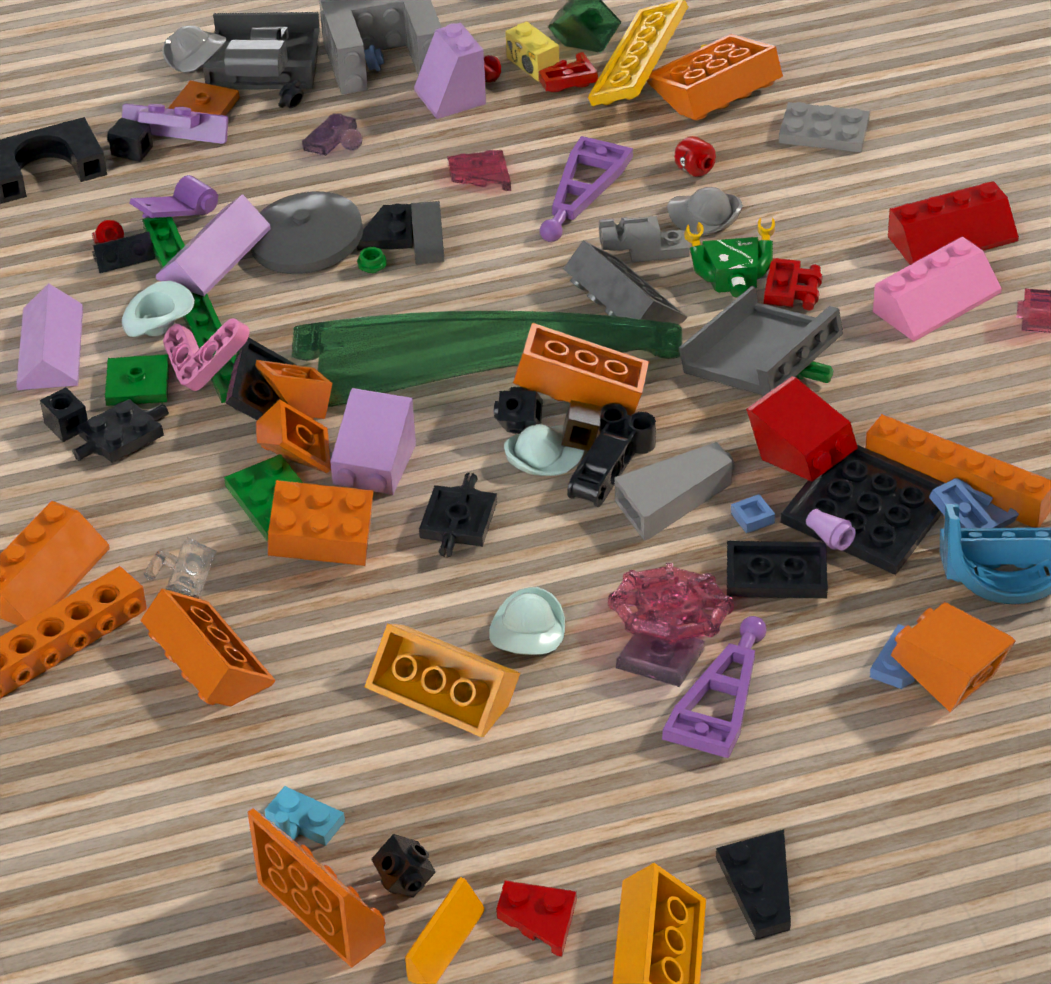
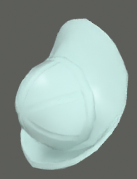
[122,281,195,337]
[504,424,584,476]
[489,587,565,655]

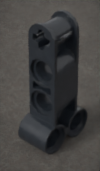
[567,403,656,507]

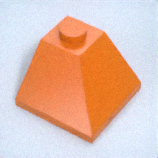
[255,360,333,420]
[256,400,331,473]

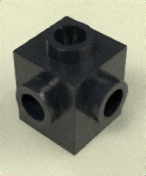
[494,387,543,434]
[371,834,436,898]

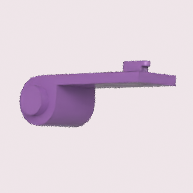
[129,175,218,218]

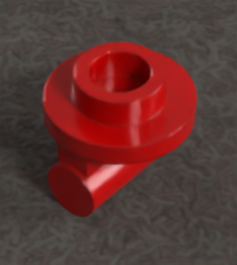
[484,55,501,83]
[92,220,124,244]

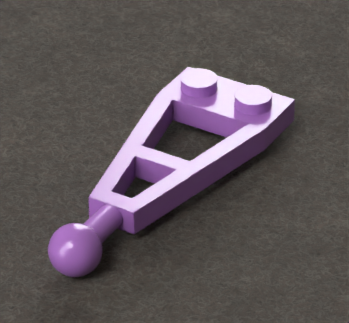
[540,136,633,242]
[662,616,767,758]

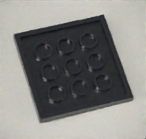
[780,445,945,575]

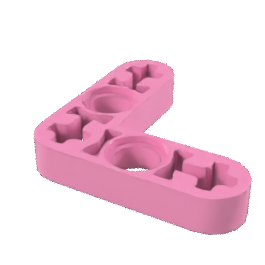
[163,318,249,391]

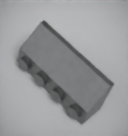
[563,240,687,338]

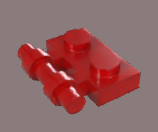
[763,258,823,311]

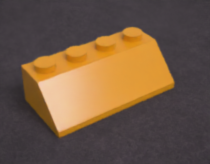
[364,623,520,737]
[612,863,706,984]

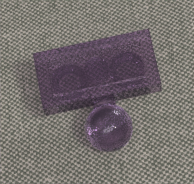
[302,113,363,156]

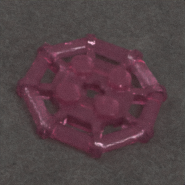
[607,563,734,645]

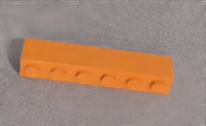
[865,414,1051,528]

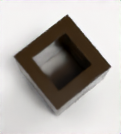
[561,400,601,451]

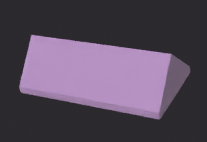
[156,194,271,296]
[16,283,83,390]

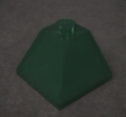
[548,0,621,53]

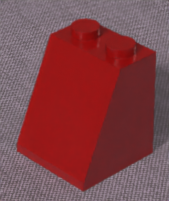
[746,376,858,481]

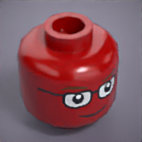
[674,136,716,177]

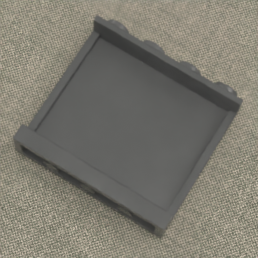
[203,12,321,90]
[679,286,843,396]

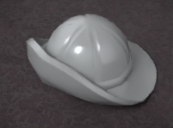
[162,26,226,73]
[667,187,743,235]

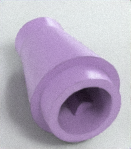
[806,509,856,551]

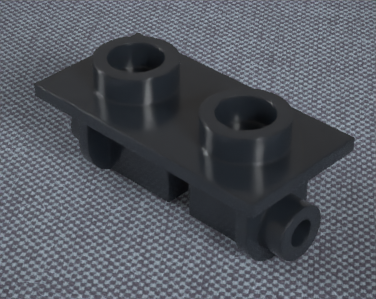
[92,231,155,273]

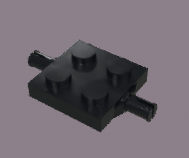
[72,399,169,463]
[419,473,497,557]

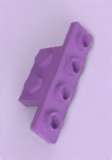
[122,103,228,144]

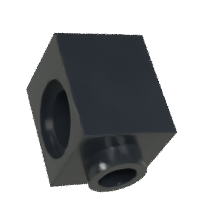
[107,118,153,162]
[40,387,88,442]

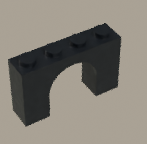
[0,117,107,204]

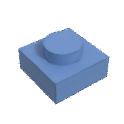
[731,494,775,534]

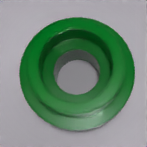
[357,247,387,273]

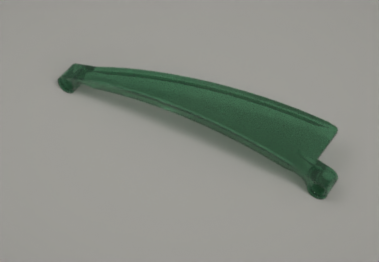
[291,311,683,407]

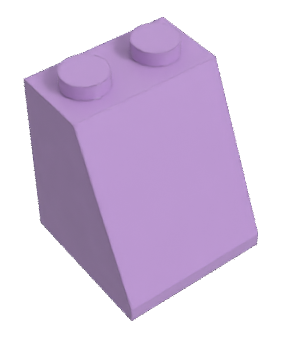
[414,22,486,119]
[330,388,416,495]

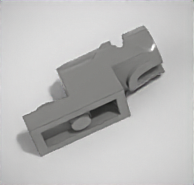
[599,216,690,263]

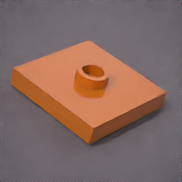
[168,80,240,116]

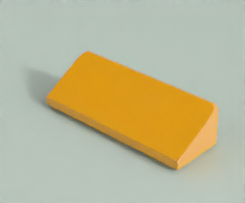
[405,877,484,984]

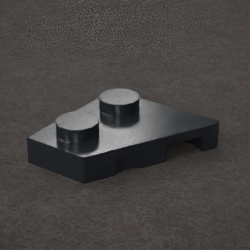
[357,203,412,251]

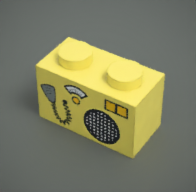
[505,22,559,82]

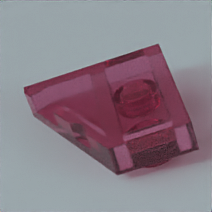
[447,150,511,191]

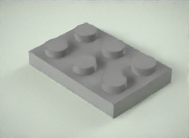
[779,102,870,152]

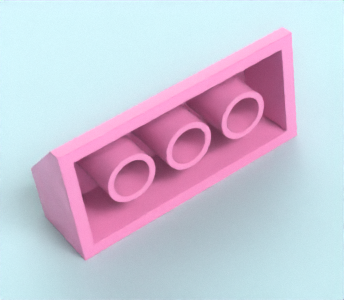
[873,237,1002,342]

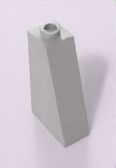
[615,442,735,541]

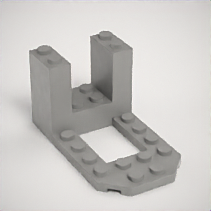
[319,0,442,94]

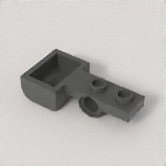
[224,26,289,77]

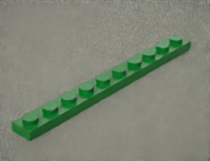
[142,217,236,403]

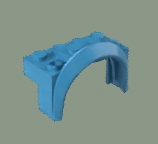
[939,504,1051,604]

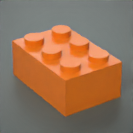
[268,480,374,566]

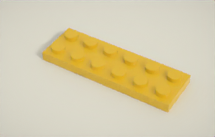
[587,0,688,106]

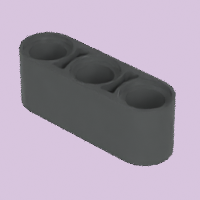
[411,201,444,264]

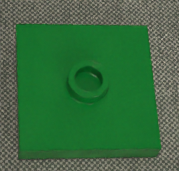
[105,354,169,406]

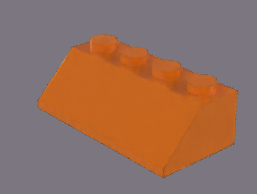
[513,323,649,416]
[0,501,110,626]
[140,588,276,707]

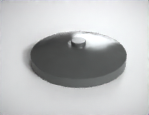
[251,191,363,274]

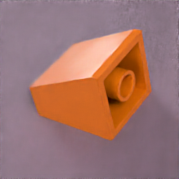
[891,602,1016,712]

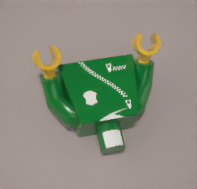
[684,217,775,298]

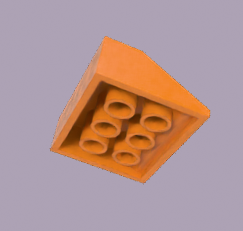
[646,34,783,120]
[247,808,386,968]

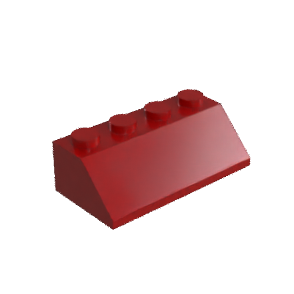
[888,181,1019,265]

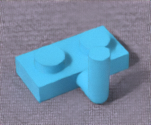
[265,786,345,846]

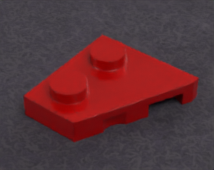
[538,52,598,92]
[496,880,577,957]

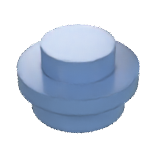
[364,44,385,71]

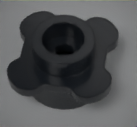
[278,80,304,109]

